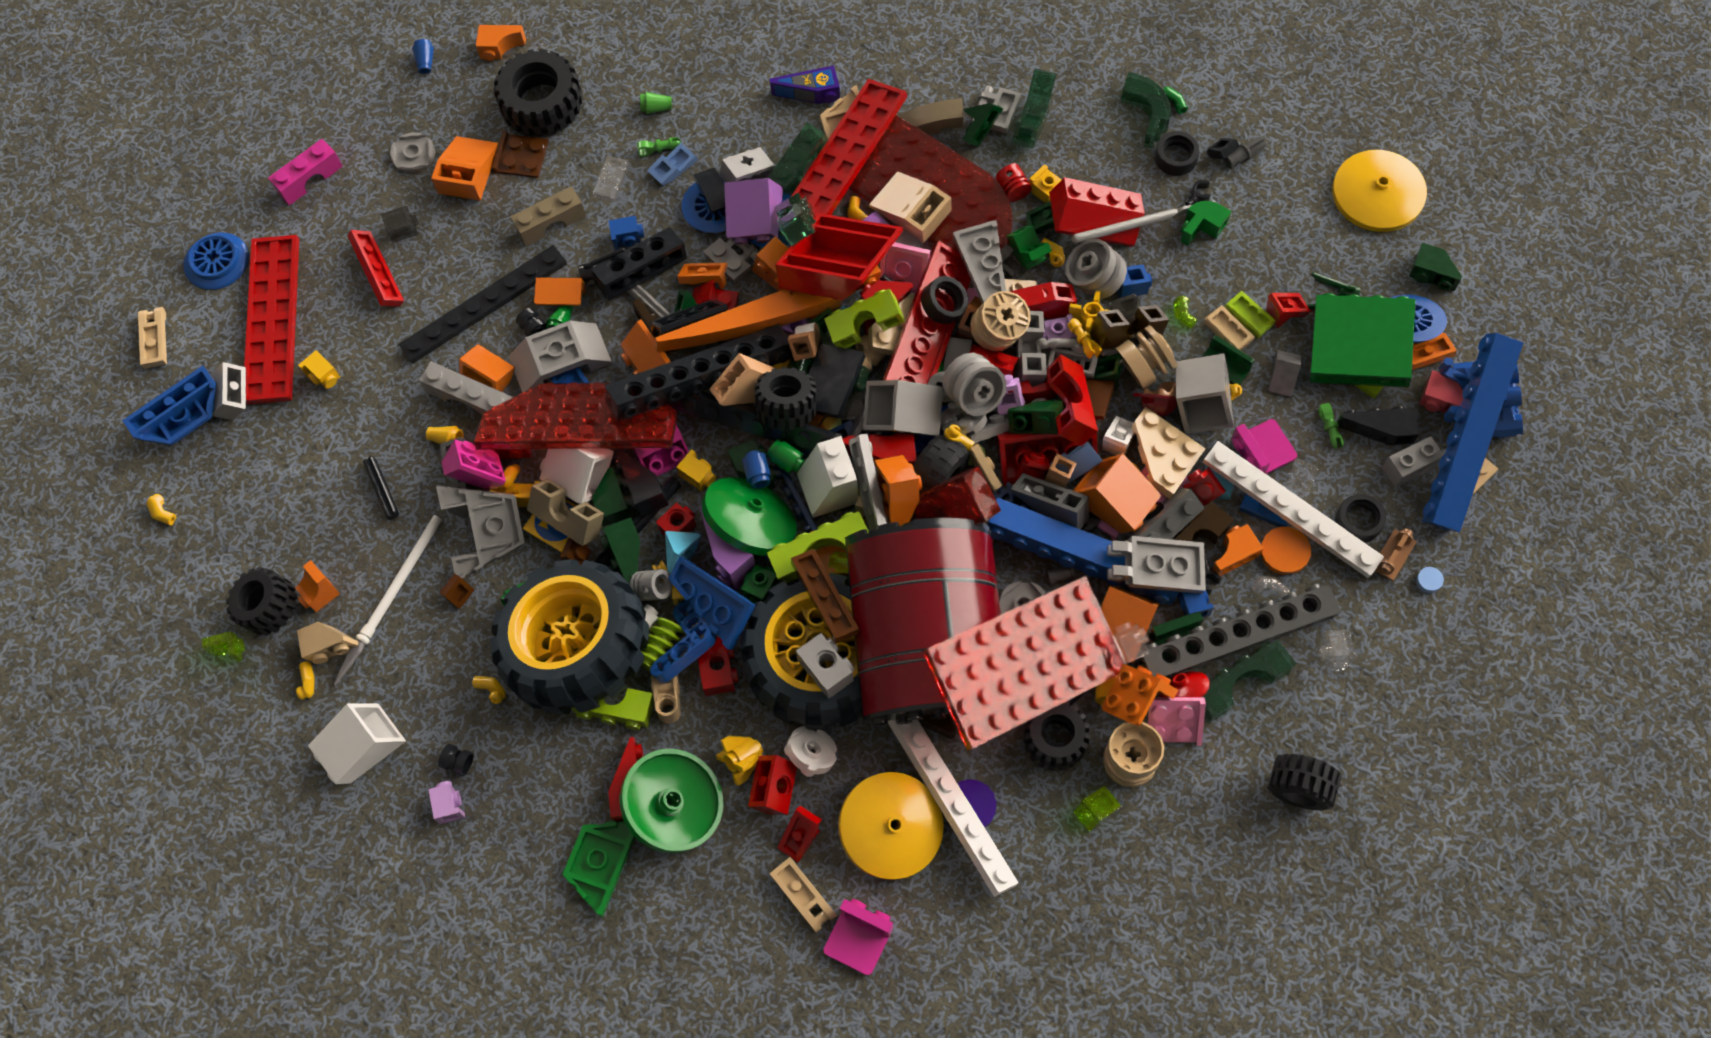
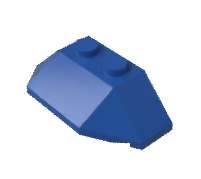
[122,366,216,446]

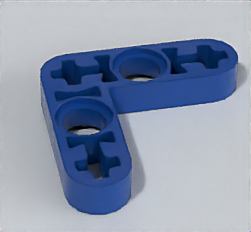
[650,600,716,683]

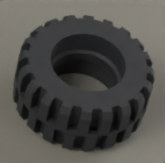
[493,49,583,137]

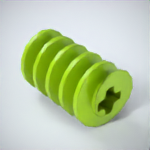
[640,617,685,672]

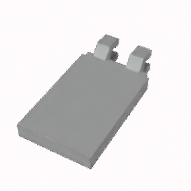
[1107,536,1206,594]

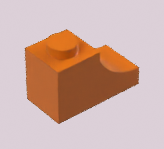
[476,25,526,61]
[1212,524,1264,576]
[295,560,340,612]

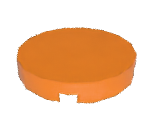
[1261,526,1311,575]

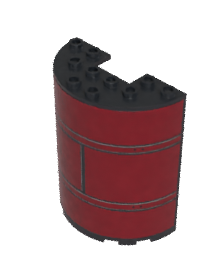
[845,518,1012,726]

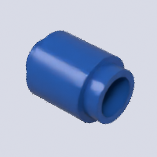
[742,450,771,489]

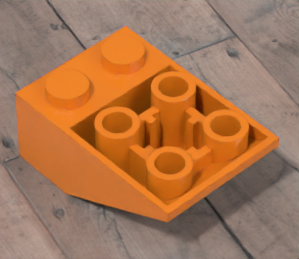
[431,136,499,201]

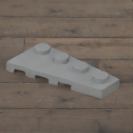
[953,220,1006,304]

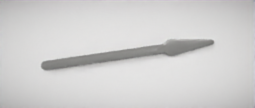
[1071,201,1215,243]

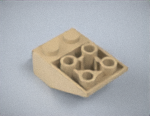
[869,172,952,244]

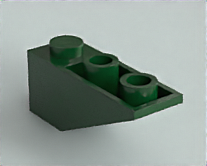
[600,517,640,585]

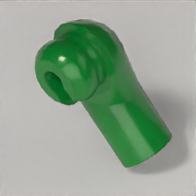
[1158,86,1188,114]

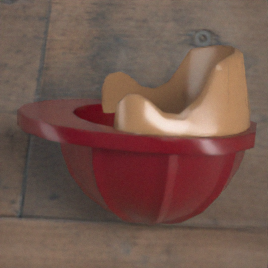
[1133,382,1177,417]

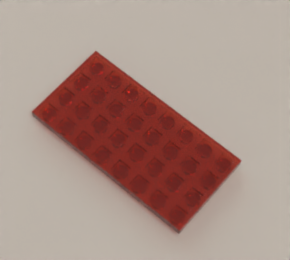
[923,576,1126,751]

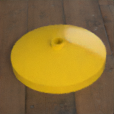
[1332,150,1427,232]
[838,772,944,880]

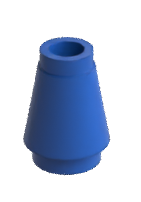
[412,39,434,74]

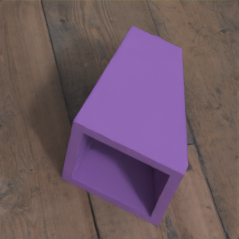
[724,178,783,245]

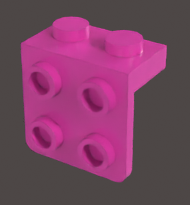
[1231,419,1297,474]
[824,898,894,976]

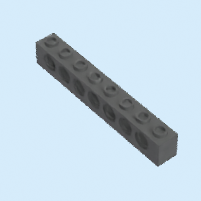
[1137,584,1341,678]

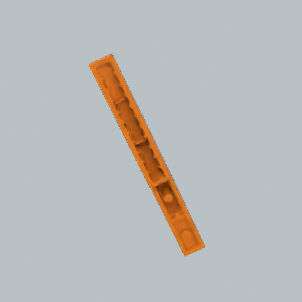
[655,265,881,352]

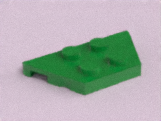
[562,821,636,917]

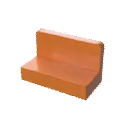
[534,278,586,306]

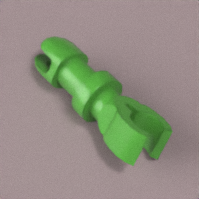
[637,137,681,157]
[1318,403,1344,449]

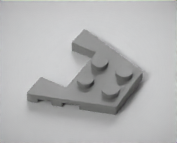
[436,486,525,578]

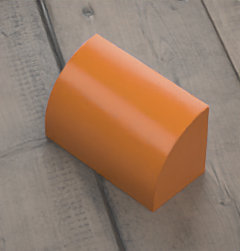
[459,344,515,392]

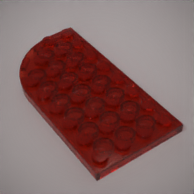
[849,115,1012,257]

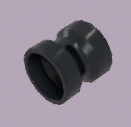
[516,308,547,337]
[438,743,474,776]

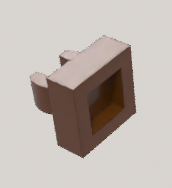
[439,574,474,609]

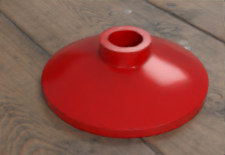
[1159,671,1210,698]

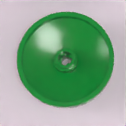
[701,477,797,556]
[619,749,723,854]

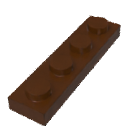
[791,549,859,644]

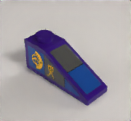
[769,65,840,104]

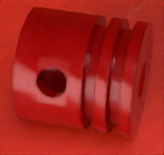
[995,163,1032,202]

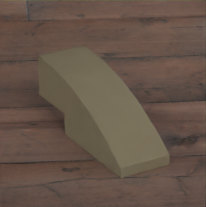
[895,98,964,137]

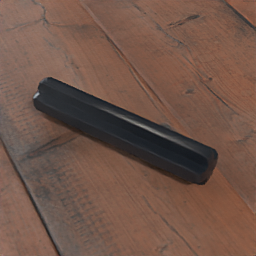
[363,456,399,520]

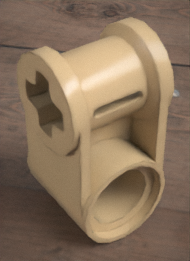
[651,674,681,724]

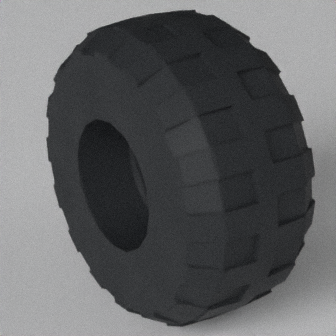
[913,435,970,507]

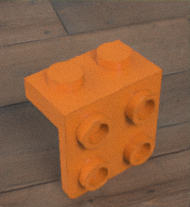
[1102,664,1178,726]

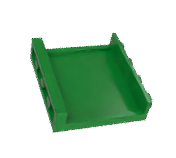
[1310,293,1415,388]

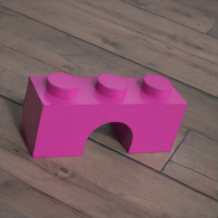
[268,139,343,206]

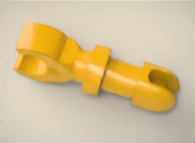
[1067,318,1102,359]

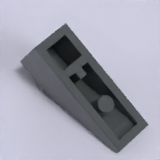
[1011,473,1089,529]

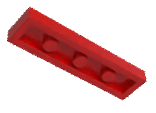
[347,230,404,307]

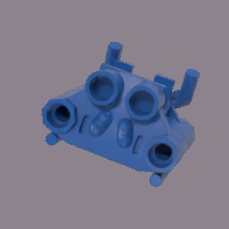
[1438,358,1523,438]

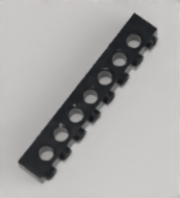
[605,324,792,422]

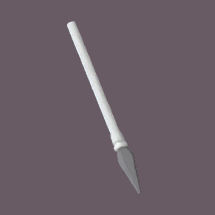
[334,515,442,685]

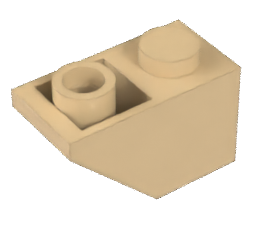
[297,622,359,664]

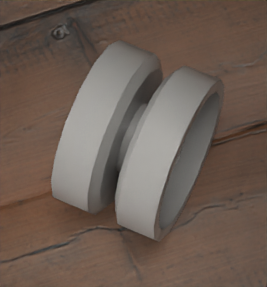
[1066,239,1127,299]
[943,353,1007,416]

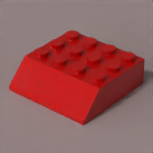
[775,213,903,300]

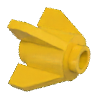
[1069,291,1107,337]
[715,736,763,786]

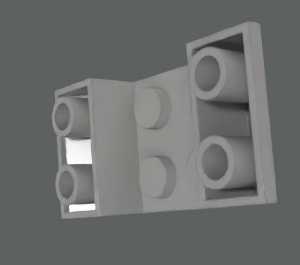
[508,321,612,397]

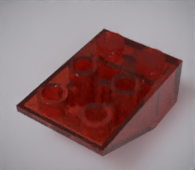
[914,466,1001,525]

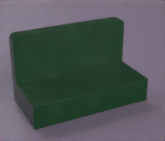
[1201,335,1255,385]
[1150,612,1204,660]

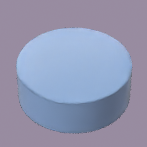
[1416,567,1444,593]

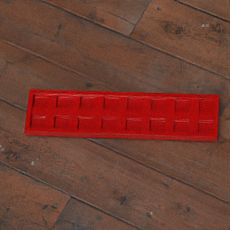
[779,79,908,232]
[244,235,300,405]

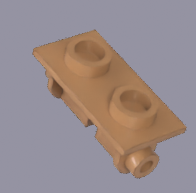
[1375,528,1417,581]

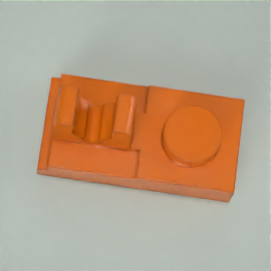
[677,263,728,289]

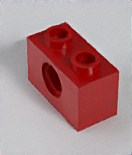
[698,637,739,696]
[748,755,797,815]

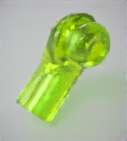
[1173,295,1198,329]

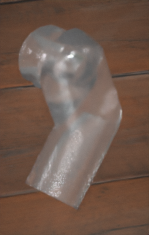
[1251,576,1291,599]

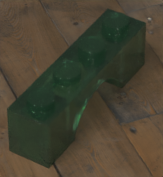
[1202,639,1297,724]

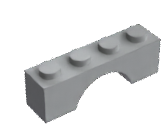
[419,361,518,428]

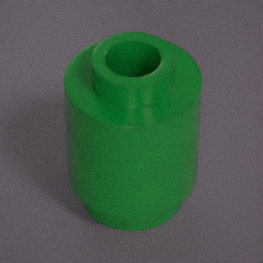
[767,439,804,474]

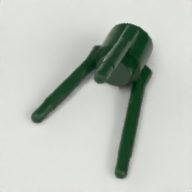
[1307,272,1360,309]

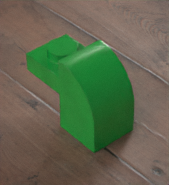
[1180,201,1232,246]
[1006,226,1052,270]

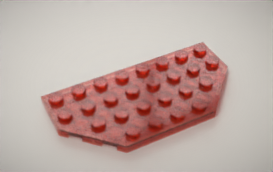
[474,382,677,450]

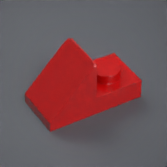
[692,280,739,310]
[1266,293,1311,328]
[777,805,822,863]

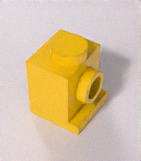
[1029,164,1061,203]
[298,350,340,389]
[676,449,716,492]

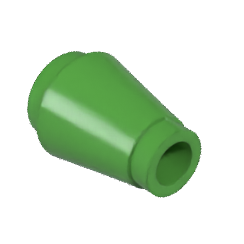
[640,92,672,114]

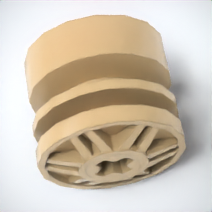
[970,291,1031,351]
[1115,325,1178,390]
[1103,722,1164,788]

